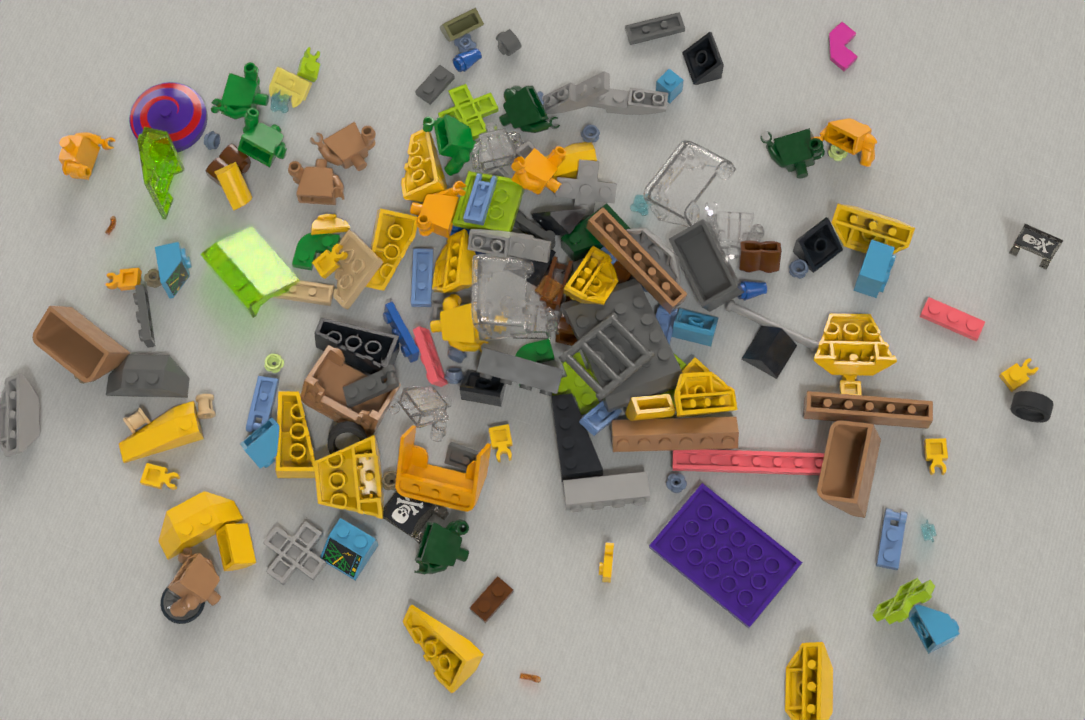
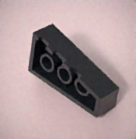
[314,317,400,375]
[552,393,603,482]

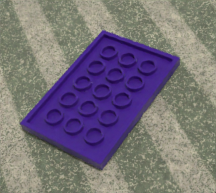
[649,483,803,629]

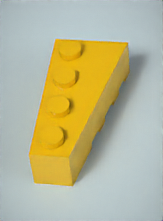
[275,391,315,478]

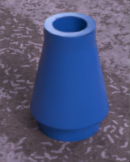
[452,48,482,72]
[737,281,767,301]

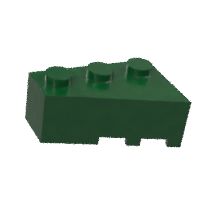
[561,203,631,262]

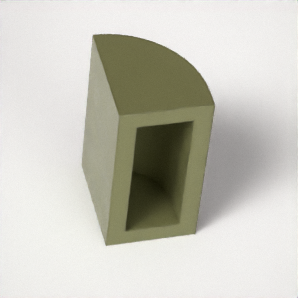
[439,7,484,42]

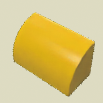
[215,162,253,211]
[625,394,676,421]
[216,523,256,571]

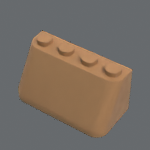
[32,306,130,382]
[817,420,881,518]

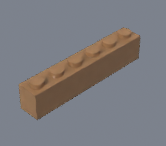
[586,207,688,314]
[803,391,933,429]
[612,417,739,452]

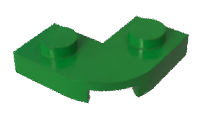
[292,233,341,271]
[515,338,554,387]

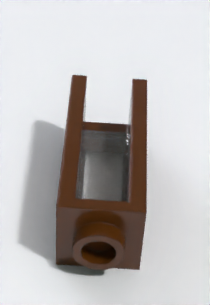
[540,256,573,312]

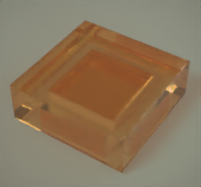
[535,275,563,303]

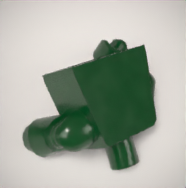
[499,85,560,133]
[760,128,825,179]
[414,519,469,575]

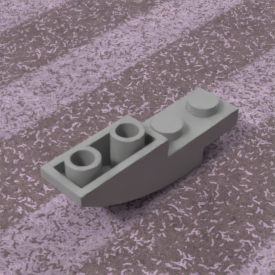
[543,71,610,114]
[590,87,668,115]
[467,229,552,263]

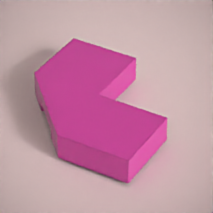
[828,22,858,71]

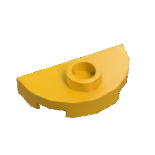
[311,214,350,235]

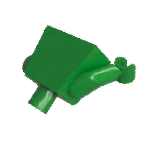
[211,62,269,119]
[238,108,287,168]
[423,114,479,176]

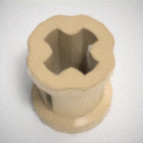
[195,394,216,419]
[123,407,150,434]

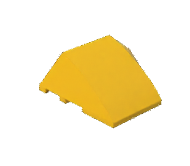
[814,313,897,376]
[314,435,384,519]

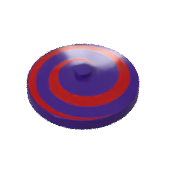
[129,82,208,154]

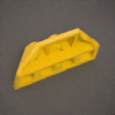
[831,203,915,254]
[432,229,477,293]
[564,246,618,305]
[674,372,738,417]
[158,491,243,560]
[785,642,833,720]

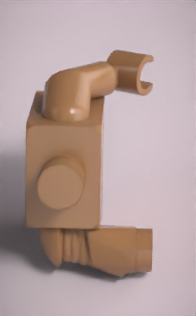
[310,122,376,171]
[288,159,345,205]
[168,547,221,617]

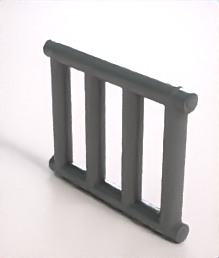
[559,312,655,401]

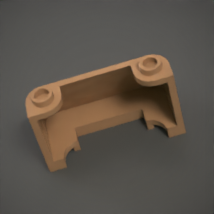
[300,345,401,438]

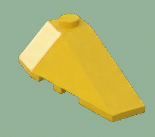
[401,129,448,202]
[545,142,597,180]
[365,208,418,291]
[119,401,204,463]
[402,605,484,693]

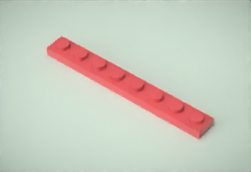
[672,449,825,476]

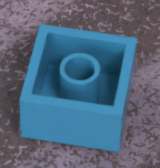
[853,240,896,298]

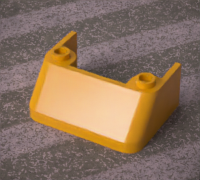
[395,425,491,512]

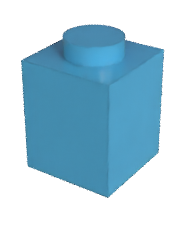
[656,69,684,104]

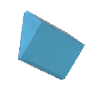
[672,308,719,347]

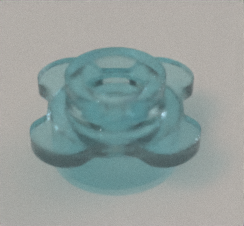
[270,93,290,113]
[630,195,653,216]
[920,519,937,542]

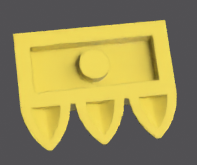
[269,67,312,108]

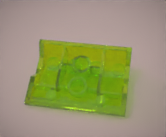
[137,127,185,220]
[200,227,300,318]

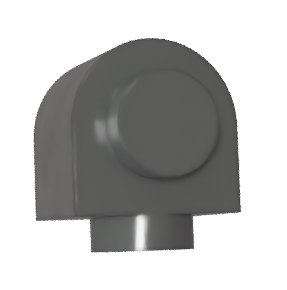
[496,29,522,56]

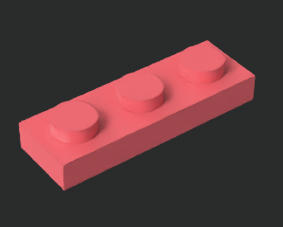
[920,297,985,341]
[413,326,448,387]

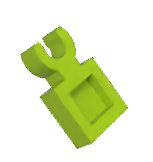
[297,47,320,82]

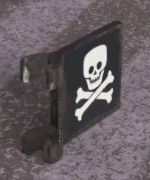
[1009,224,1063,270]
[383,491,449,544]

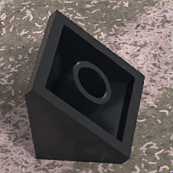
[682,32,724,85]
[531,209,586,235]
[793,217,843,273]
[742,326,797,379]
[459,370,506,407]

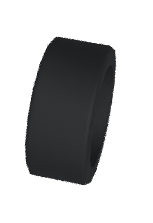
[1010,391,1054,423]
[327,421,367,454]

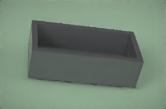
[669,219,744,312]

